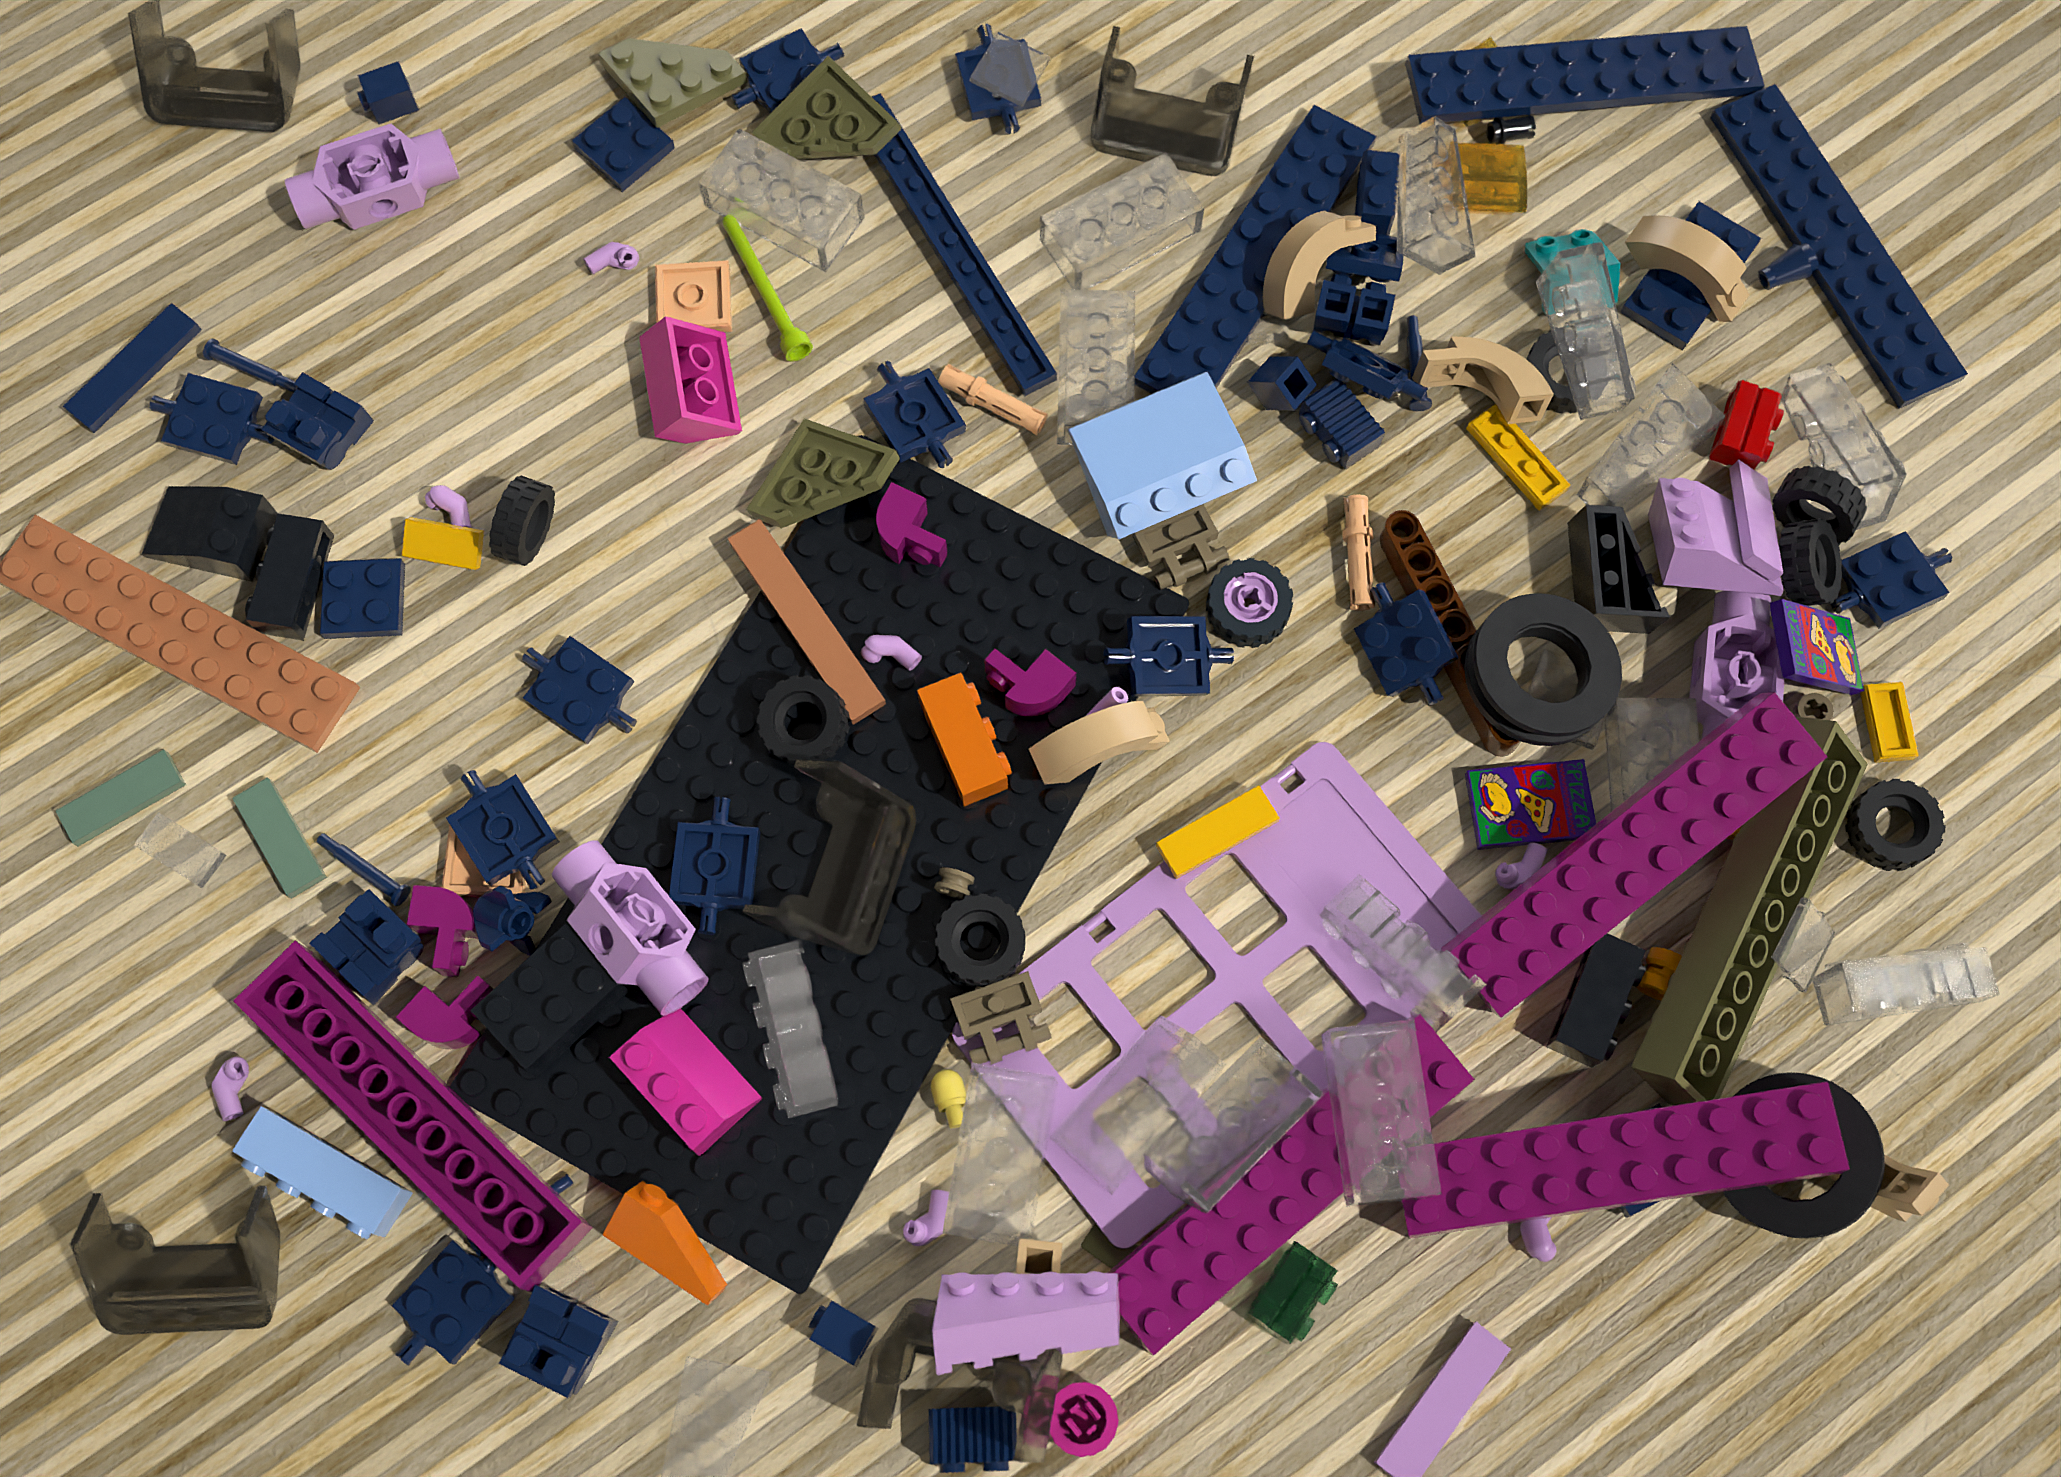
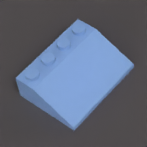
[1067,372,1257,539]

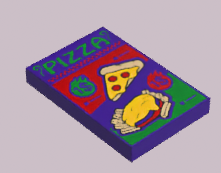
[1770,599,1864,695]
[1465,759,1596,850]

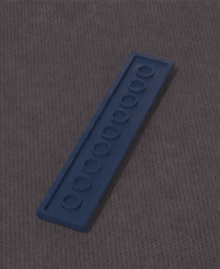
[1405,26,1765,124]
[1710,84,1968,409]
[1133,105,1377,394]

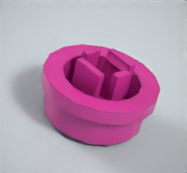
[1047,1382,1119,1457]

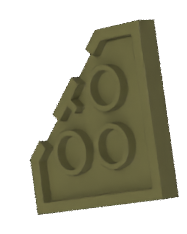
[598,38,747,128]
[752,56,902,161]
[746,418,900,528]

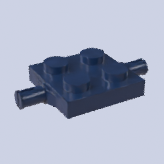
[955,24,1041,134]
[731,28,845,114]
[1307,330,1428,402]
[863,361,966,468]
[150,373,275,465]
[1831,531,1952,629]
[1354,583,1459,705]
[1103,616,1234,697]
[522,636,637,744]
[446,770,560,890]
[669,797,760,935]
[392,1240,515,1366]

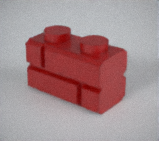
[1709,380,1784,469]

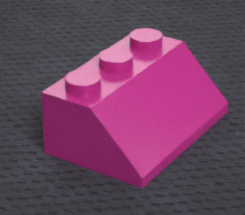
[639,316,742,444]
[609,1008,762,1156]

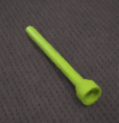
[723,214,813,362]

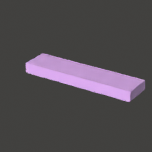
[1729,460,1783,582]
[1374,1321,1511,1477]

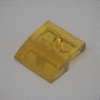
[1449,142,1527,213]

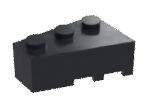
[1567,504,1670,634]

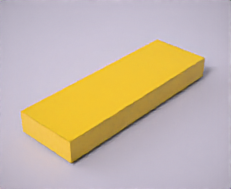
[1466,404,1571,511]
[1156,785,1280,879]

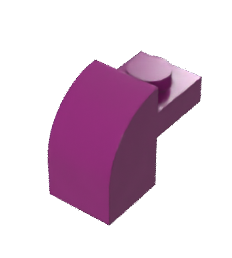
[876,482,947,567]
[985,649,1076,716]
[407,885,478,977]
[396,975,493,1049]

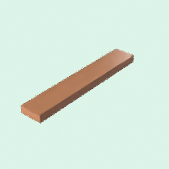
[727,519,886,725]

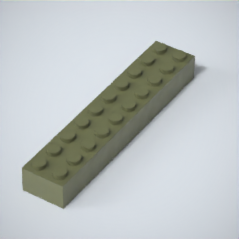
[1631,716,1868,1106]

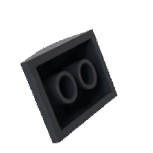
[142,486,278,582]

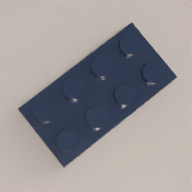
[1620,201,1762,351]

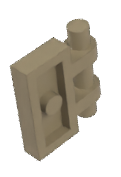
[1132,504,1230,590]
[951,971,1052,1066]

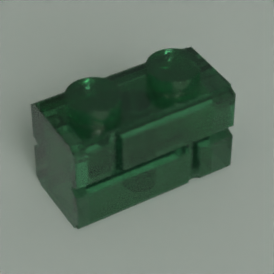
[1244,1241,1338,1345]

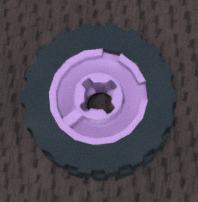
[1206,558,1293,648]

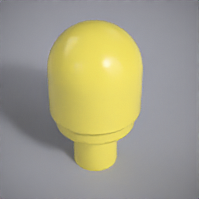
[931,1069,967,1129]

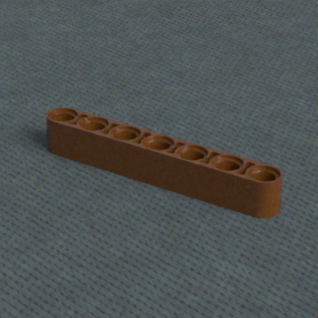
[1380,510,1521,757]

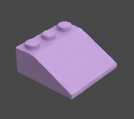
[1648,478,1784,596]

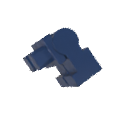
[1313,274,1396,346]
[261,372,374,470]
[309,889,424,1005]
[498,1285,619,1398]

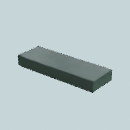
[56,749,186,847]
[232,777,327,899]

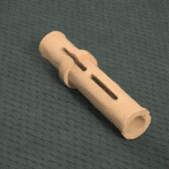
[938,363,1048,435]
[1342,494,1375,611]

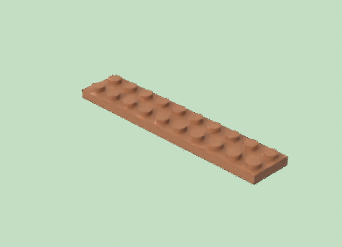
[0,515,360,753]

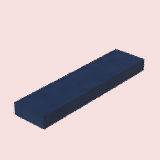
[63,303,202,433]

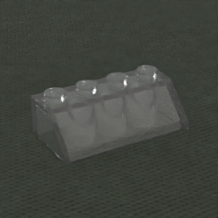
[1050,1015,1226,1195]
[1144,1037,1324,1214]

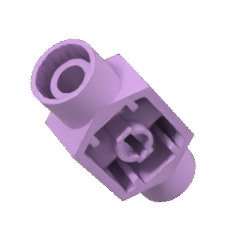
[285,123,460,230]
[1688,590,1785,739]
[552,840,708,1016]

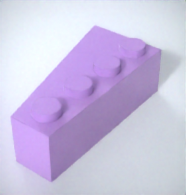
[932,1271,1120,1375]

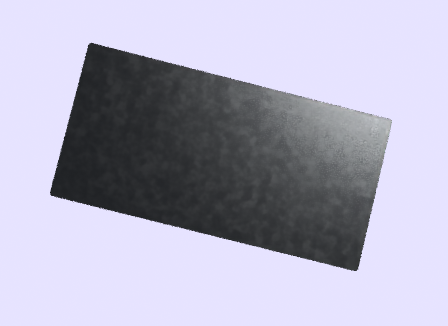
[450,435,1189,1294]

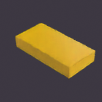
[402,517,484,570]
[1860,682,1919,763]

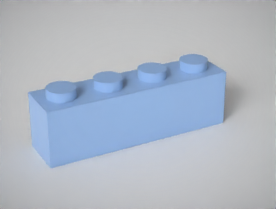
[232,1106,413,1240]

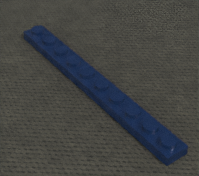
[872,93,1057,397]

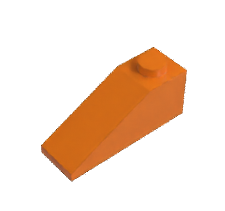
[602,1181,727,1306]

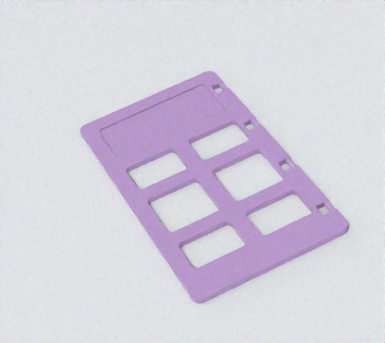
[952,742,1482,1249]

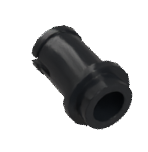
[1487,115,1536,146]

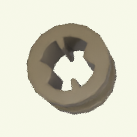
[1793,693,1834,720]
[934,867,975,899]

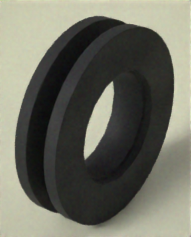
[1464,593,1622,746]
[1722,1072,1885,1239]

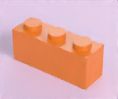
[917,673,1012,806]

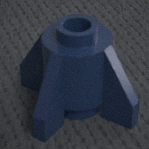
[473,886,552,956]

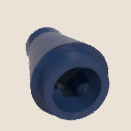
[1758,243,1818,290]

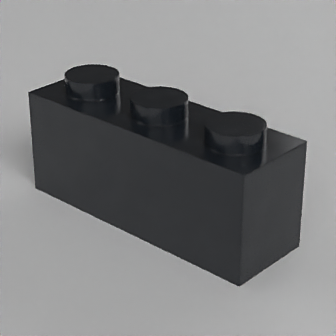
[245,513,335,641]
[1546,933,1646,1068]

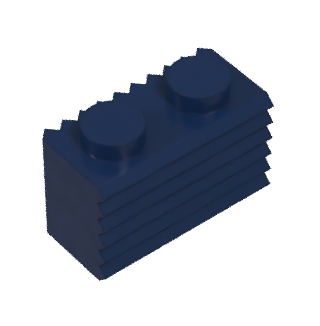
[1355,150,1400,236]
[1299,378,1385,469]
[928,1406,1018,1473]

